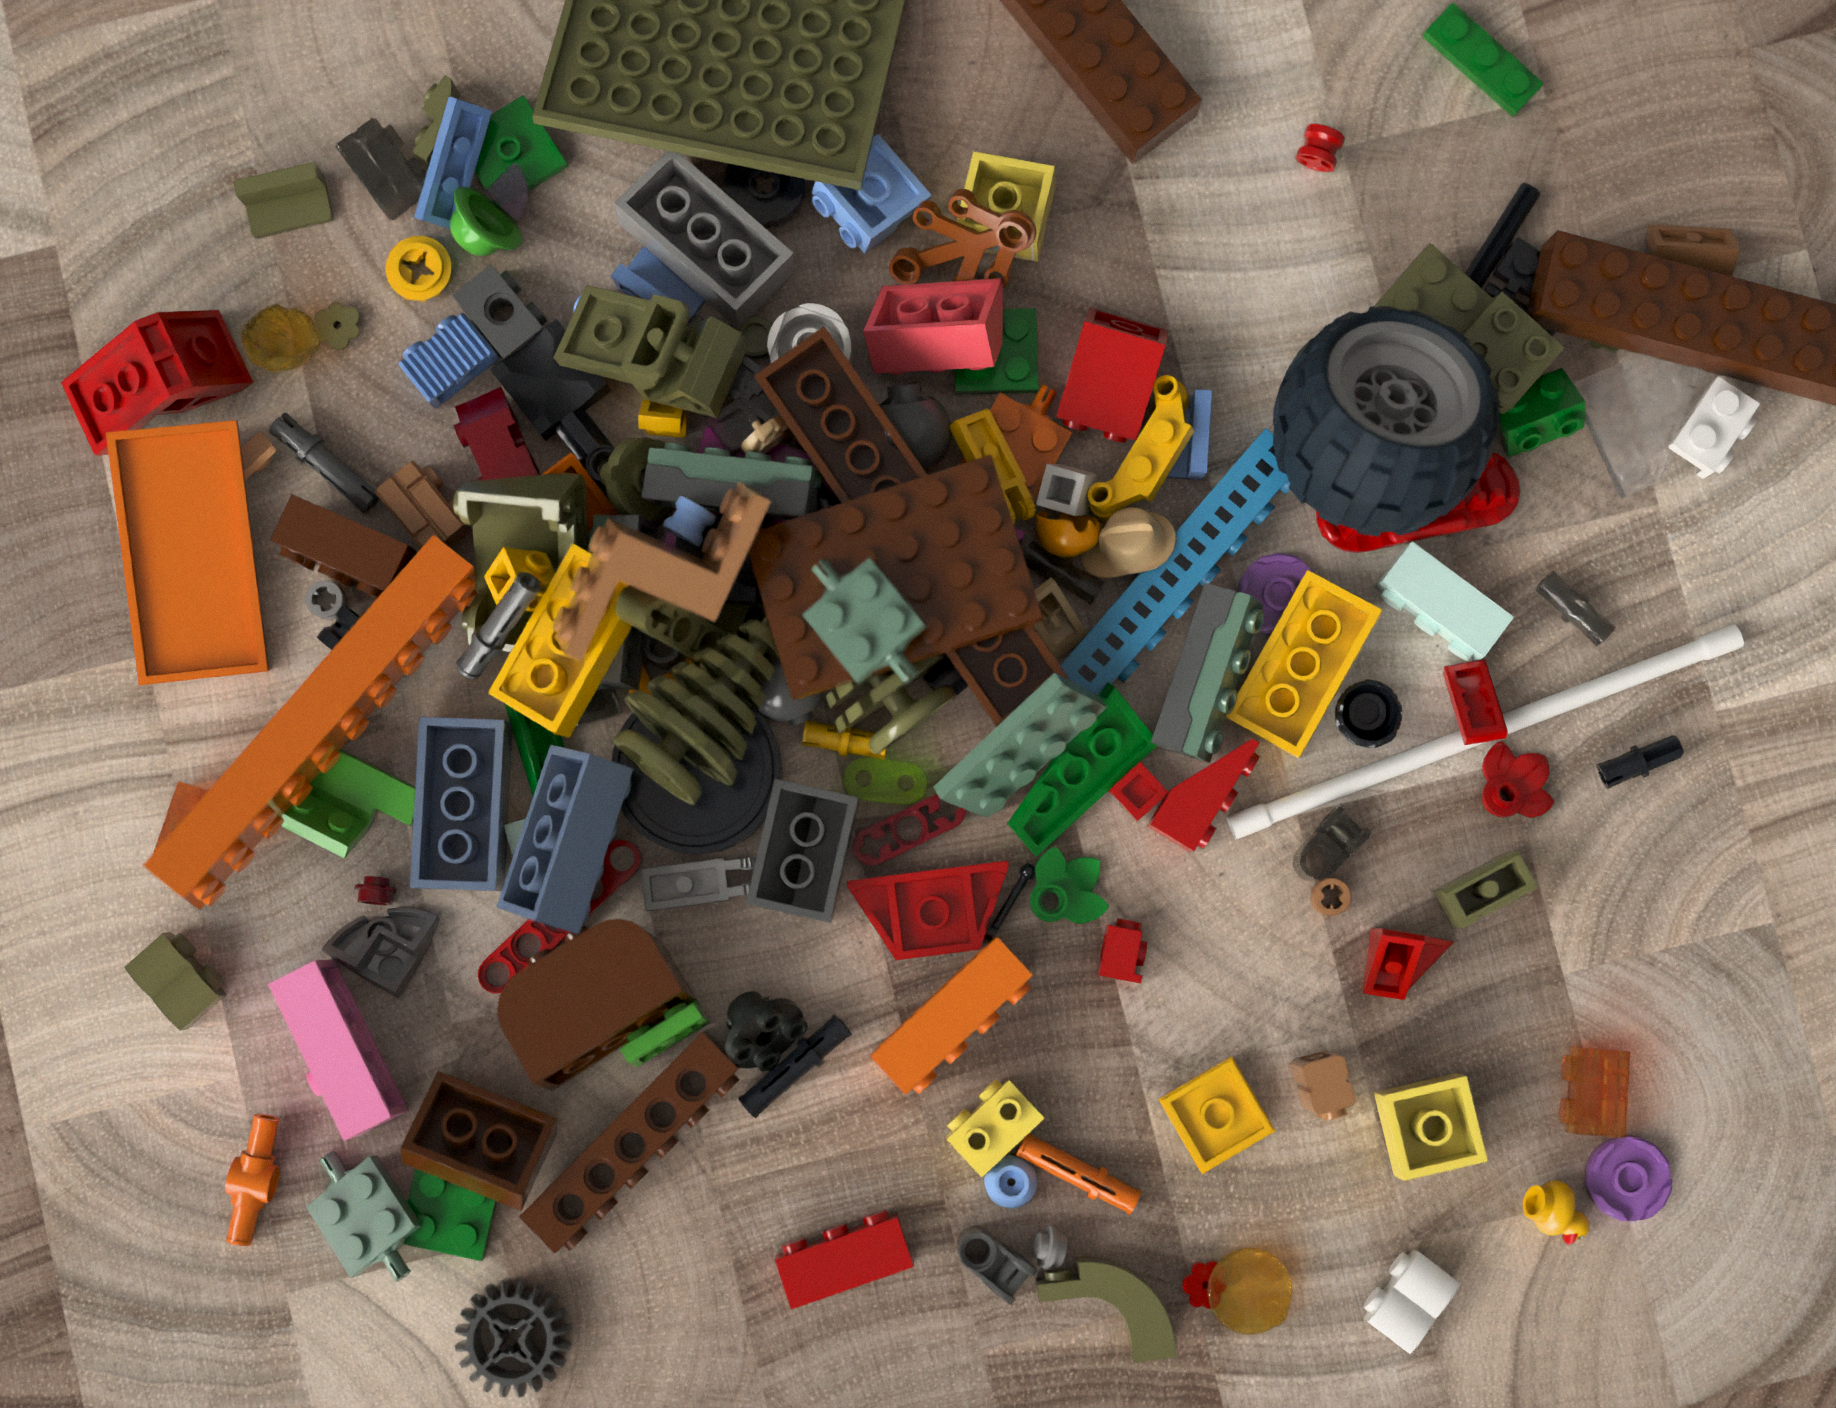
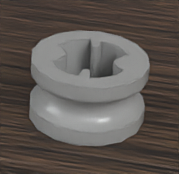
[305,580,347,620]

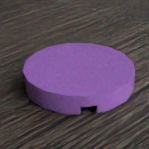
[1237,553,1315,635]
[1584,1135,1672,1222]

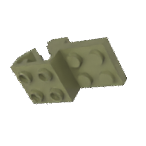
[1373,243,1565,414]
[553,285,749,418]

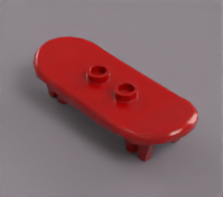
[1316,451,1521,553]

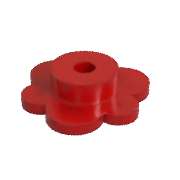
[1182,1261,1226,1309]

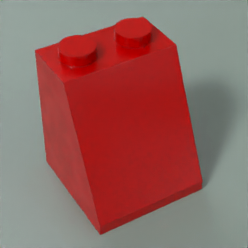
[1056,307,1168,443]

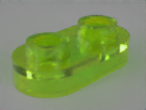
[843,758,927,805]

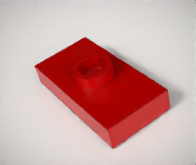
[1443,659,1508,746]

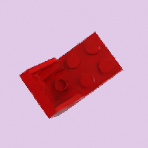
[61,310,253,456]

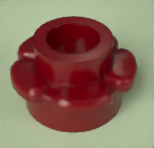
[354,876,397,905]

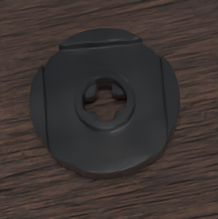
[724,163,806,229]

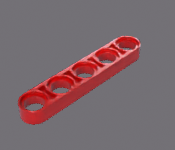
[477,840,643,994]

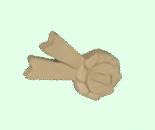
[741,415,795,454]

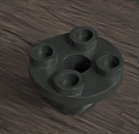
[725,991,808,1071]

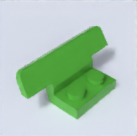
[281,749,415,859]

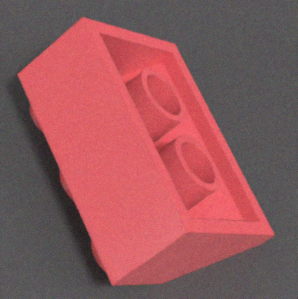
[863,278,1003,375]

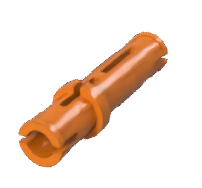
[1015,1133,1142,1215]

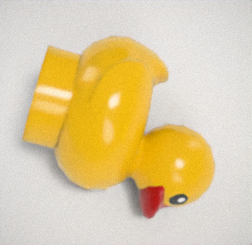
[1523,1180,1590,1245]

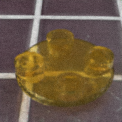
[1208,1248,1292,1335]

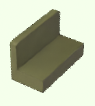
[233,162,334,239]

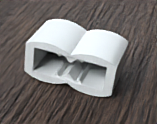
[1363,1249,1461,1354]

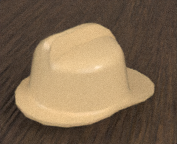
[1081,507,1177,578]

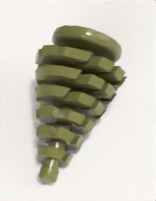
[613,613,779,805]
[826,653,957,756]

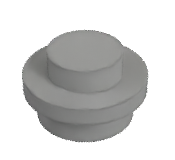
[1032,1226,1067,1270]

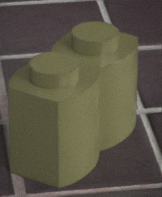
[124,932,226,1031]

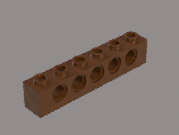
[519,1030,740,1254]

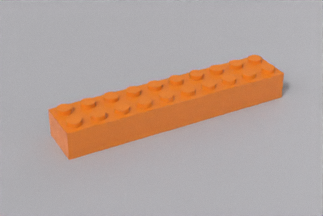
[143,535,477,910]

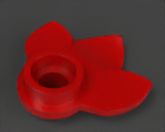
[1482,741,1554,818]

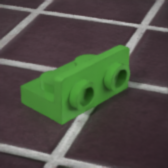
[620,1000,711,1068]

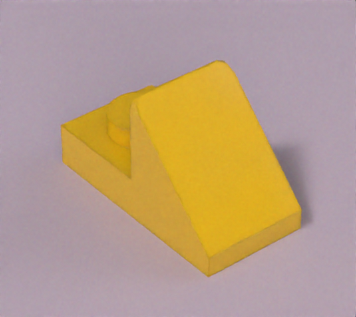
[638,399,689,438]

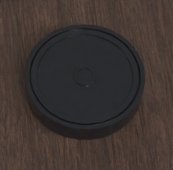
[611,696,782,854]

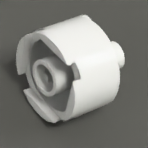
[767,303,853,365]

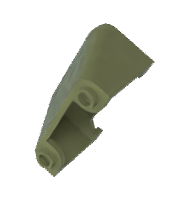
[454,473,588,652]

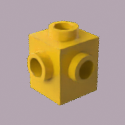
[484,547,555,612]

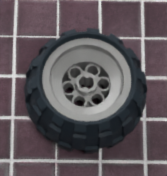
[1273,306,1500,537]

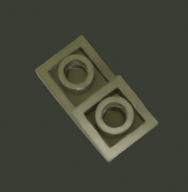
[412,75,459,168]

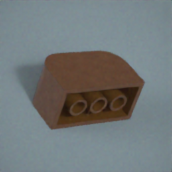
[497,919,697,1091]

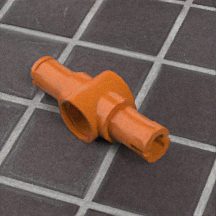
[225,1114,280,1246]

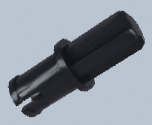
[1596,735,1684,789]

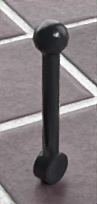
[984,863,1035,942]

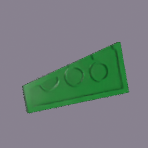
[1007,682,1157,857]

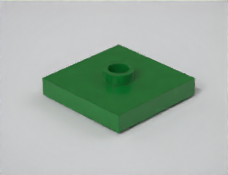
[475,95,568,208]

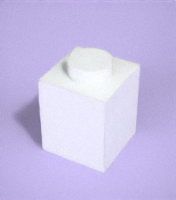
[1036,464,1099,516]

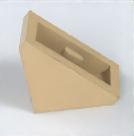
[1032,577,1088,660]

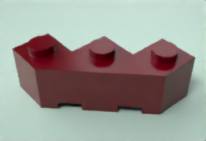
[454,387,541,480]

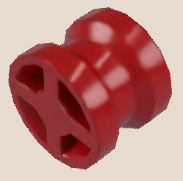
[1295,124,1345,172]

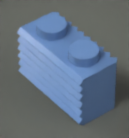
[398,313,500,409]

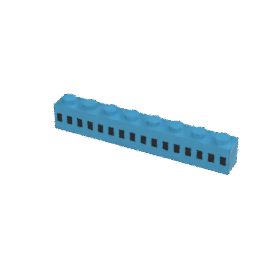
[1061,428,1291,695]

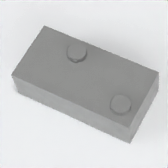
[614,151,795,329]

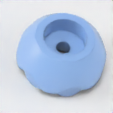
[984,1154,1038,1208]

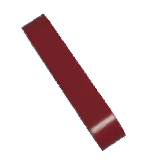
[853,794,966,866]

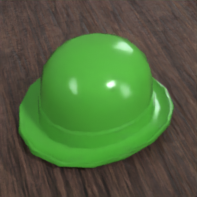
[450,186,523,256]

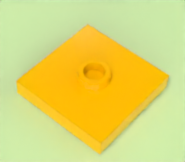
[1157,1056,1275,1174]

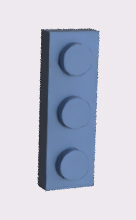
[414,96,492,229]

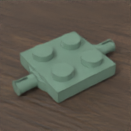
[802,558,927,684]
[306,1151,422,1282]

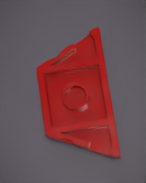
[846,860,1009,960]

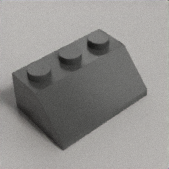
[746,778,859,923]

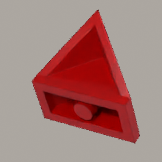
[1363,928,1454,1000]

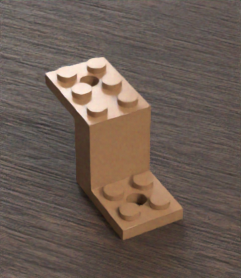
[553,481,771,661]

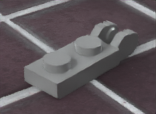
[640,857,757,911]

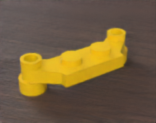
[1088,375,1195,523]

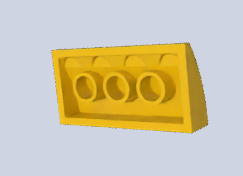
[488,543,632,738]
[1226,570,1382,759]

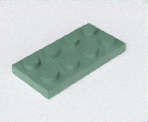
[933,673,1107,818]

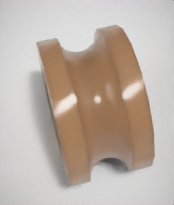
[1310,878,1351,916]

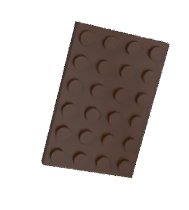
[748,455,1044,701]

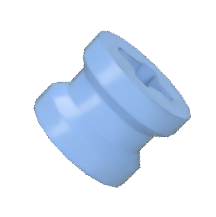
[662,496,716,548]

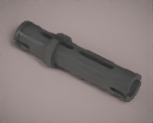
[269,413,380,514]
[456,572,542,679]

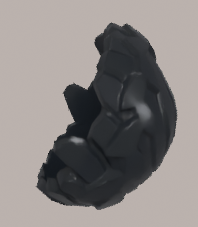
[1335,679,1402,748]

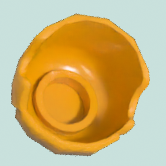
[1034,511,1101,557]

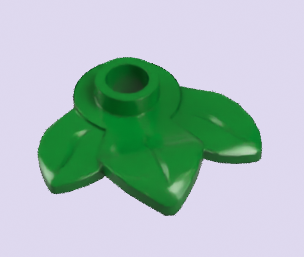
[1029,847,1109,924]

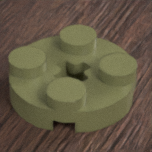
[600,437,673,520]

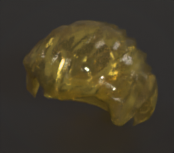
[241,303,321,373]

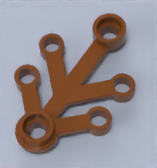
[889,189,1036,289]

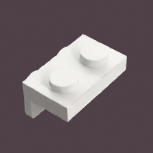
[1668,376,1760,479]

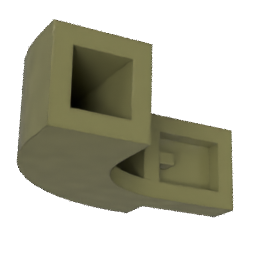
[1036,1256,1177,1363]

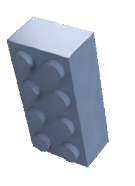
[410,717,512,891]
[496,745,633,934]

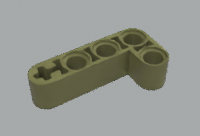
[616,585,766,664]

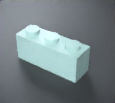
[1375,541,1514,661]

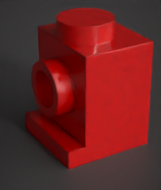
[1096,918,1148,984]

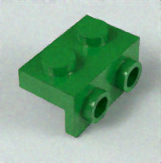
[1498,368,1585,457]

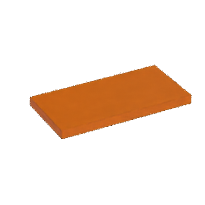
[106,420,269,685]

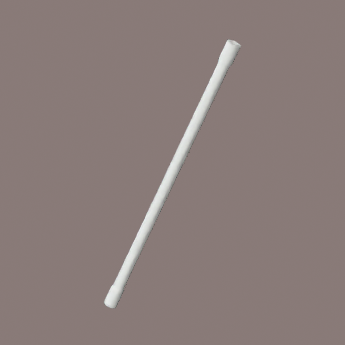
[1226,624,1744,840]

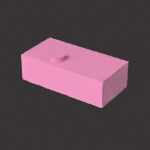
[268,959,409,1141]

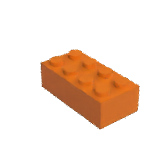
[870,937,1033,1095]

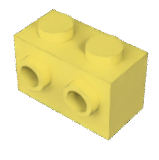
[946,1078,1044,1177]

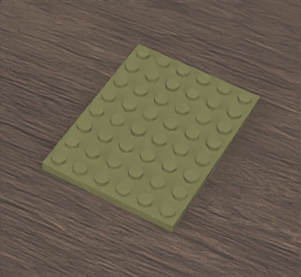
[532,0,906,190]

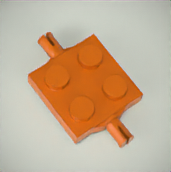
[960,385,1073,501]

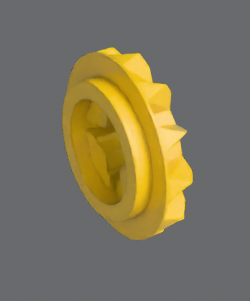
[386,236,453,302]

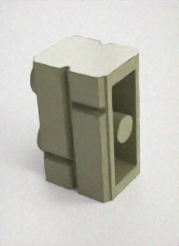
[1433,850,1538,928]

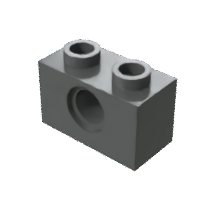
[452,264,547,359]

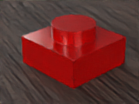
[1108,762,1169,822]

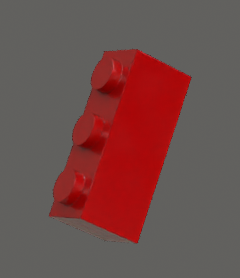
[775,1209,914,1310]

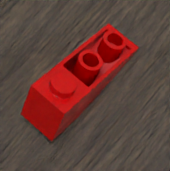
[1147,738,1260,853]

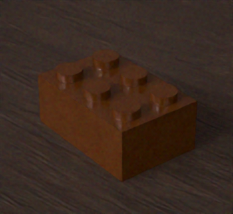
[270,494,418,599]
[400,1071,557,1211]

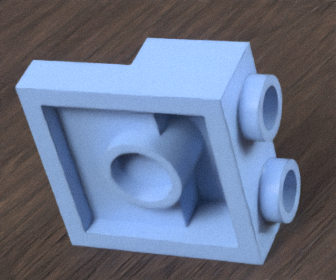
[811,134,932,254]

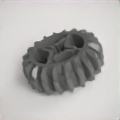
[455,1278,572,1397]

